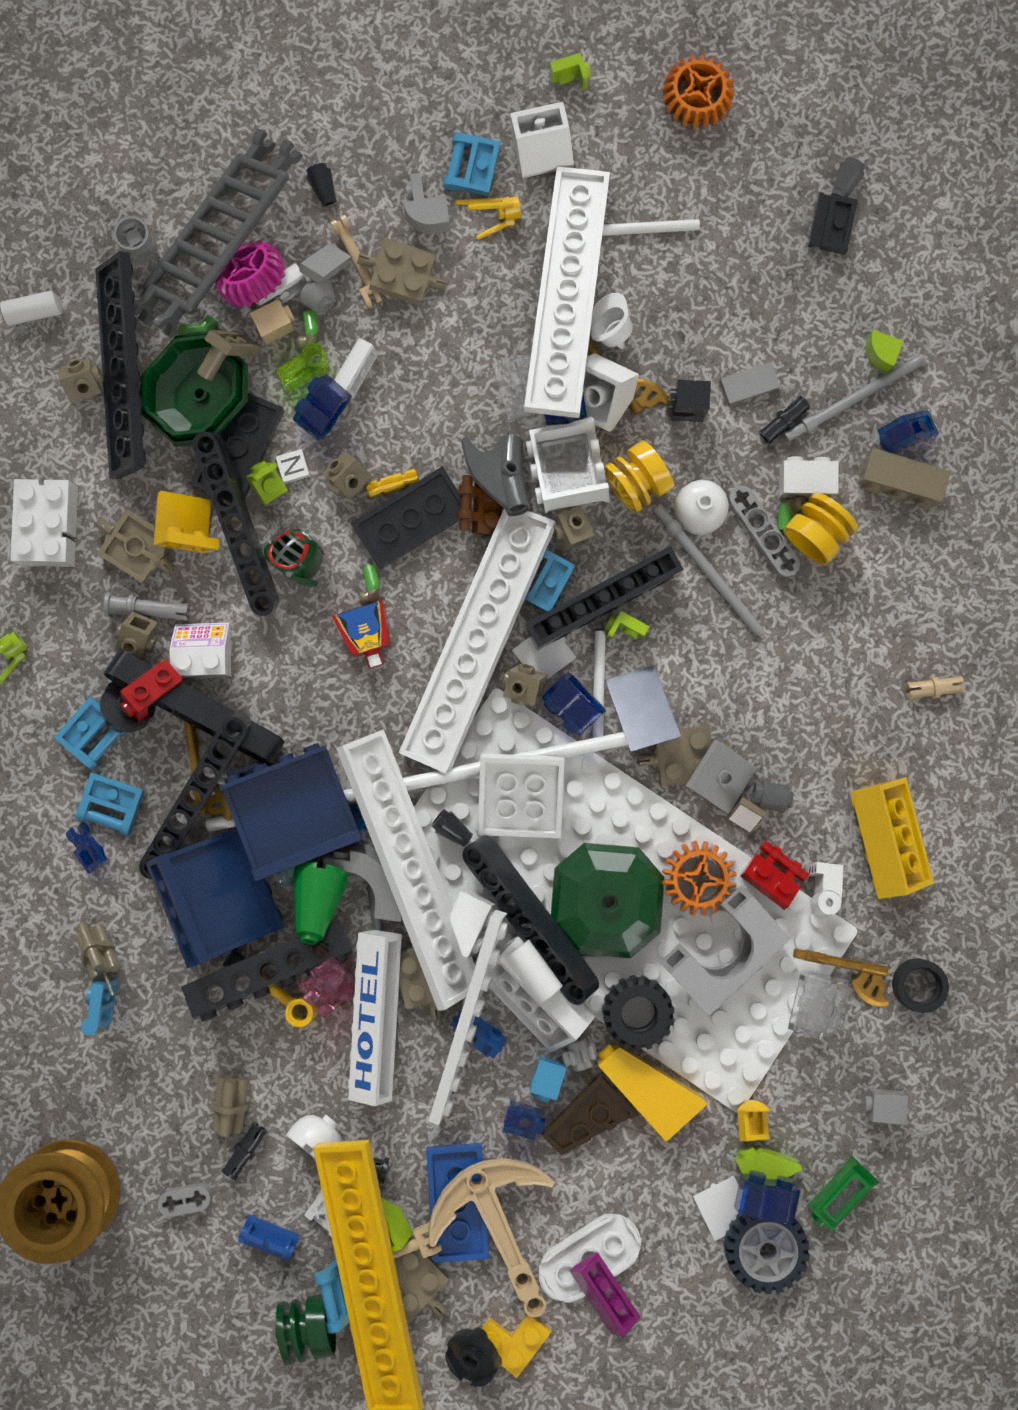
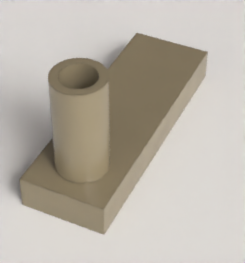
[197,330,262,381]

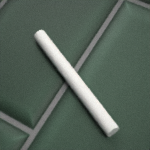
[602,219,700,236]
[593,631,606,738]

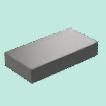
[299,243,352,285]
[720,362,780,406]

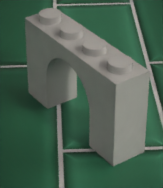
[660,886,790,1016]

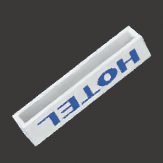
[348,930,402,1106]

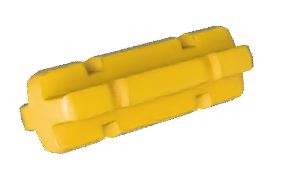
[366,469,419,498]

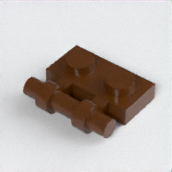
[457,475,502,537]

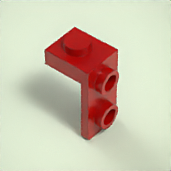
[120,659,182,722]

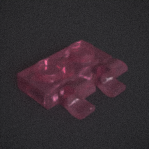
[298,956,356,1018]

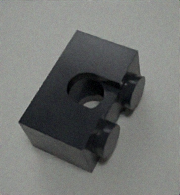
[666,380,711,422]

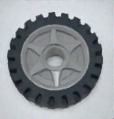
[724,1203,810,1294]

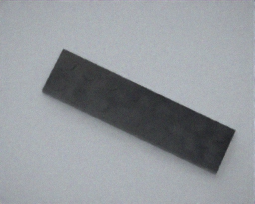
[95,251,146,479]

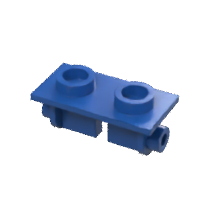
[450,1007,507,1059]
[238,1214,300,1262]

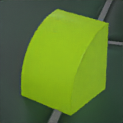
[865,330,904,373]

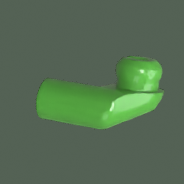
[177,314,219,335]

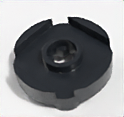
[100,682,156,733]
[445,1327,502,1387]

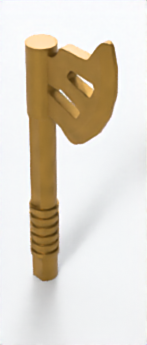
[588,338,668,416]
[184,721,232,821]
[793,948,889,1007]

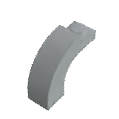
[323,843,403,922]

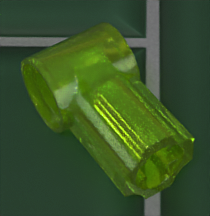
[275,343,330,391]

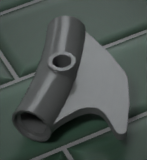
[461,434,530,516]

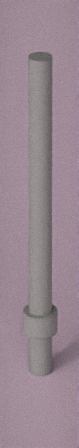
[783,354,926,442]
[653,504,764,636]

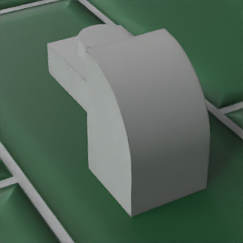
[403,173,451,234]

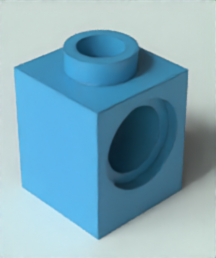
[530,1055,567,1102]

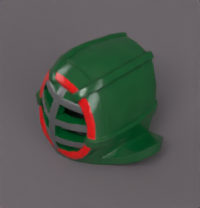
[263,529,324,588]

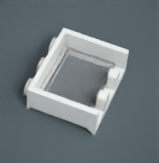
[526,417,610,514]

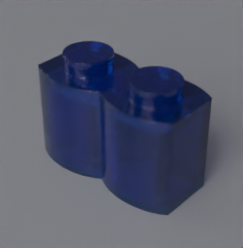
[293,375,352,441]
[542,671,606,736]
[734,1171,800,1225]

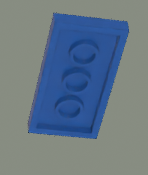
[426,1143,489,1263]

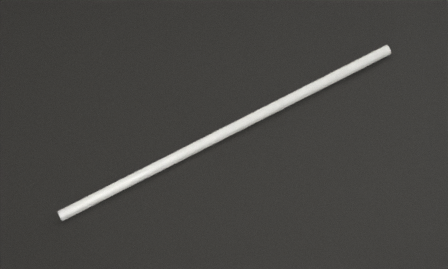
[206,732,628,832]

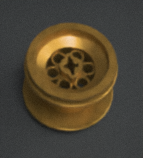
[0,1139,120,1264]

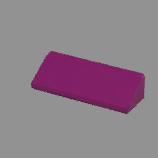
[569,1252,640,1338]

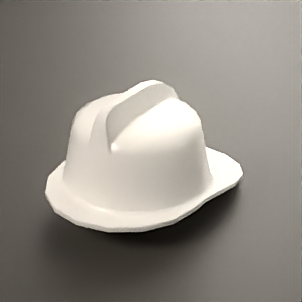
[591,293,633,349]

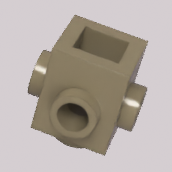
[59,358,104,403]
[322,450,372,500]
[552,506,594,552]
[114,612,158,660]
[502,664,548,706]

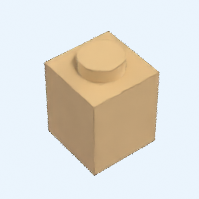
[250,299,295,344]

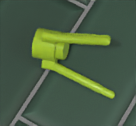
[0,631,28,686]

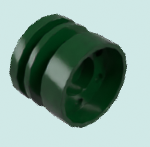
[275,1294,337,1365]

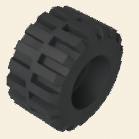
[602,975,675,1051]

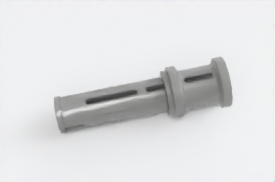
[103,592,190,621]

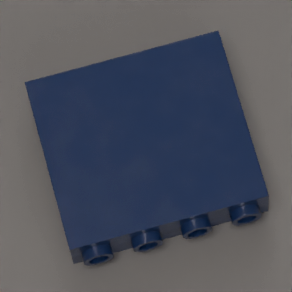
[219,743,362,881]
[146,828,284,969]

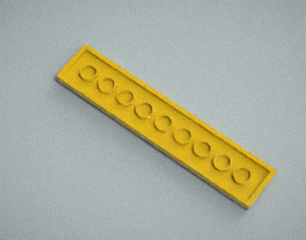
[313,1140,424,1410]

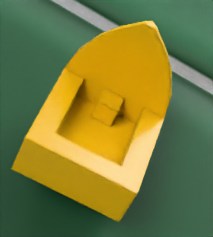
[737,1100,771,1141]

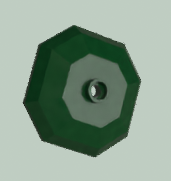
[140,331,248,447]
[551,843,665,959]

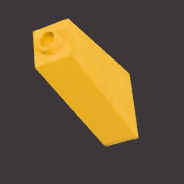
[597,1043,707,1142]

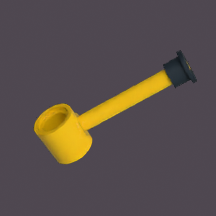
[223,948,318,1027]

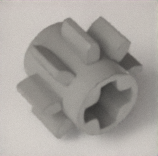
[562,1038,598,1071]

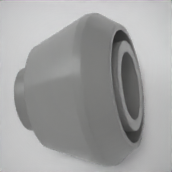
[300,279,335,313]

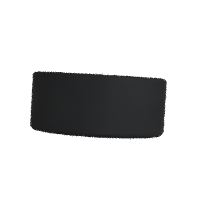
[892,958,949,1013]

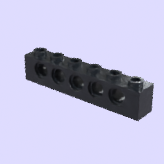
[525,546,684,651]
[181,920,352,1022]

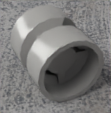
[113,216,157,263]

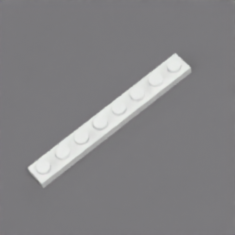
[429,910,508,1125]

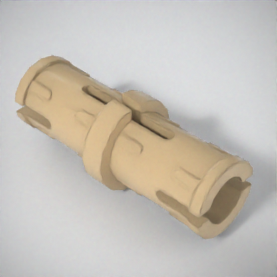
[905,676,965,699]

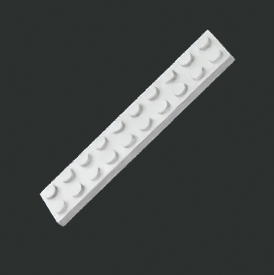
[524,166,610,418]
[399,508,556,774]
[336,729,475,1011]

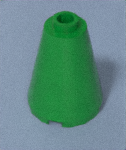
[293,862,348,944]

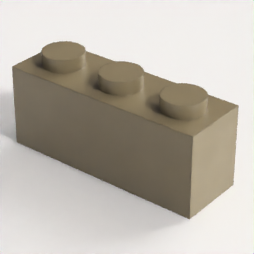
[858,448,951,509]

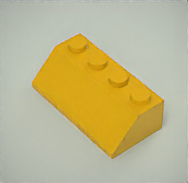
[851,777,934,899]

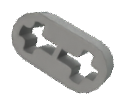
[158,1183,213,1217]

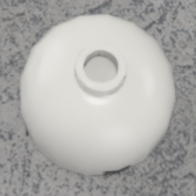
[674,479,729,535]
[286,1114,342,1159]

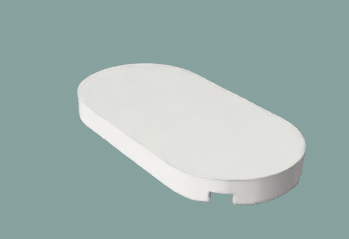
[539,1214,641,1303]

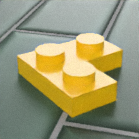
[482,1315,551,1378]

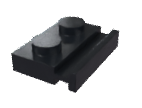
[807,192,858,255]

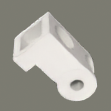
[808,862,843,917]

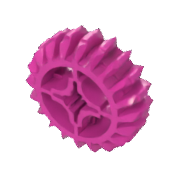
[215,240,286,308]

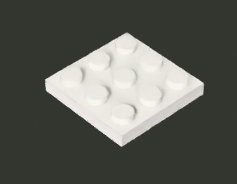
[478,754,565,838]

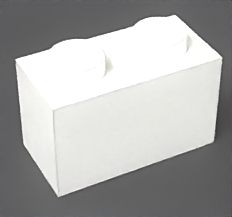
[779,456,839,499]

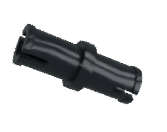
[759,396,811,444]
[221,1122,268,1180]

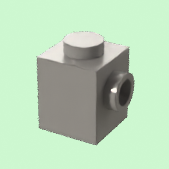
[862,1088,908,1125]

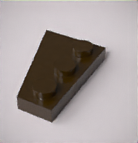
[541,1074,639,1155]

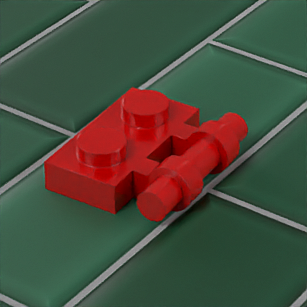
[740,840,809,910]

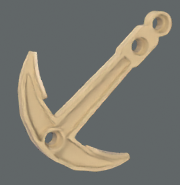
[429,1158,555,1318]

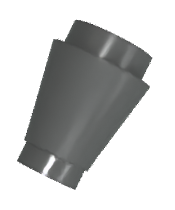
[831,157,865,197]

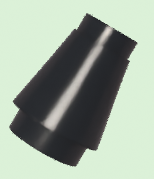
[306,163,337,207]
[431,809,473,847]

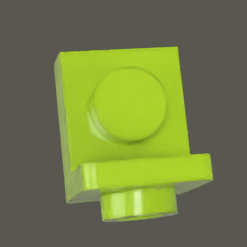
[549,53,591,90]
[246,461,288,505]
[605,611,650,640]

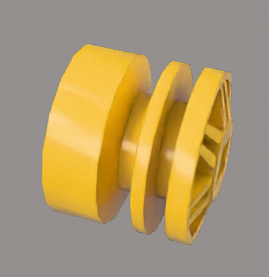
[604,440,674,514]
[783,492,858,566]

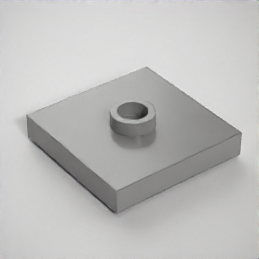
[686,739,757,814]

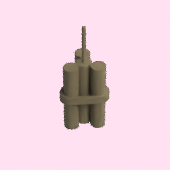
[76,922,120,996]
[212,1076,248,1163]

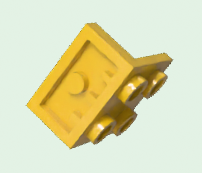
[154,491,219,554]

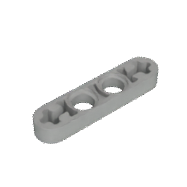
[728,486,800,578]

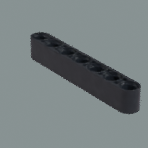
[192,431,279,616]
[103,650,285,766]
[139,711,252,879]
[462,836,599,1005]

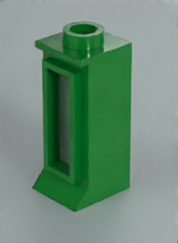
[808,1156,880,1232]

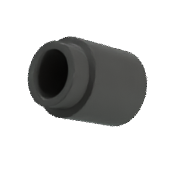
[751,781,794,813]

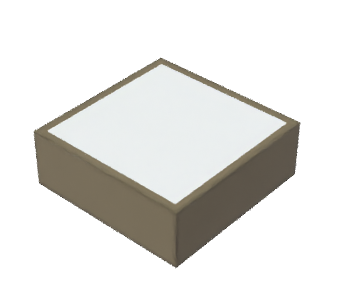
[727,798,766,834]

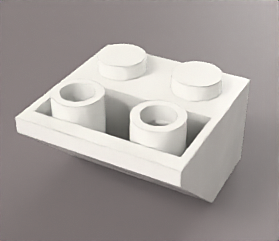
[510,102,574,178]
[449,890,497,958]

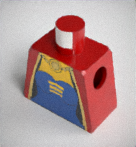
[332,600,391,669]

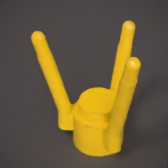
[455,196,521,240]

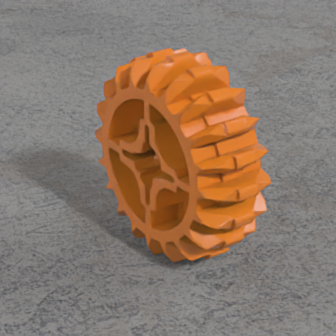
[662,54,735,130]
[662,841,737,916]

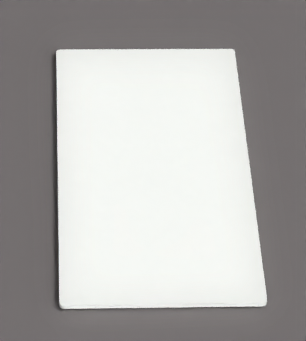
[414,689,857,1113]

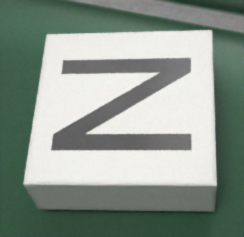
[276,449,310,484]

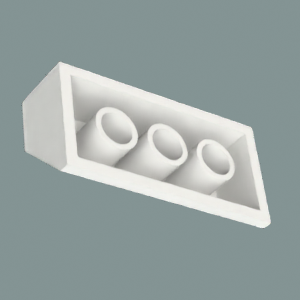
[488,936,595,1052]

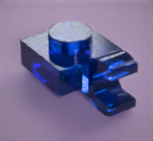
[66,822,108,874]

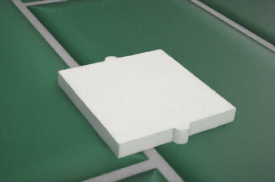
[512,637,577,679]
[693,1176,749,1241]

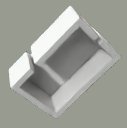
[10,479,78,567]

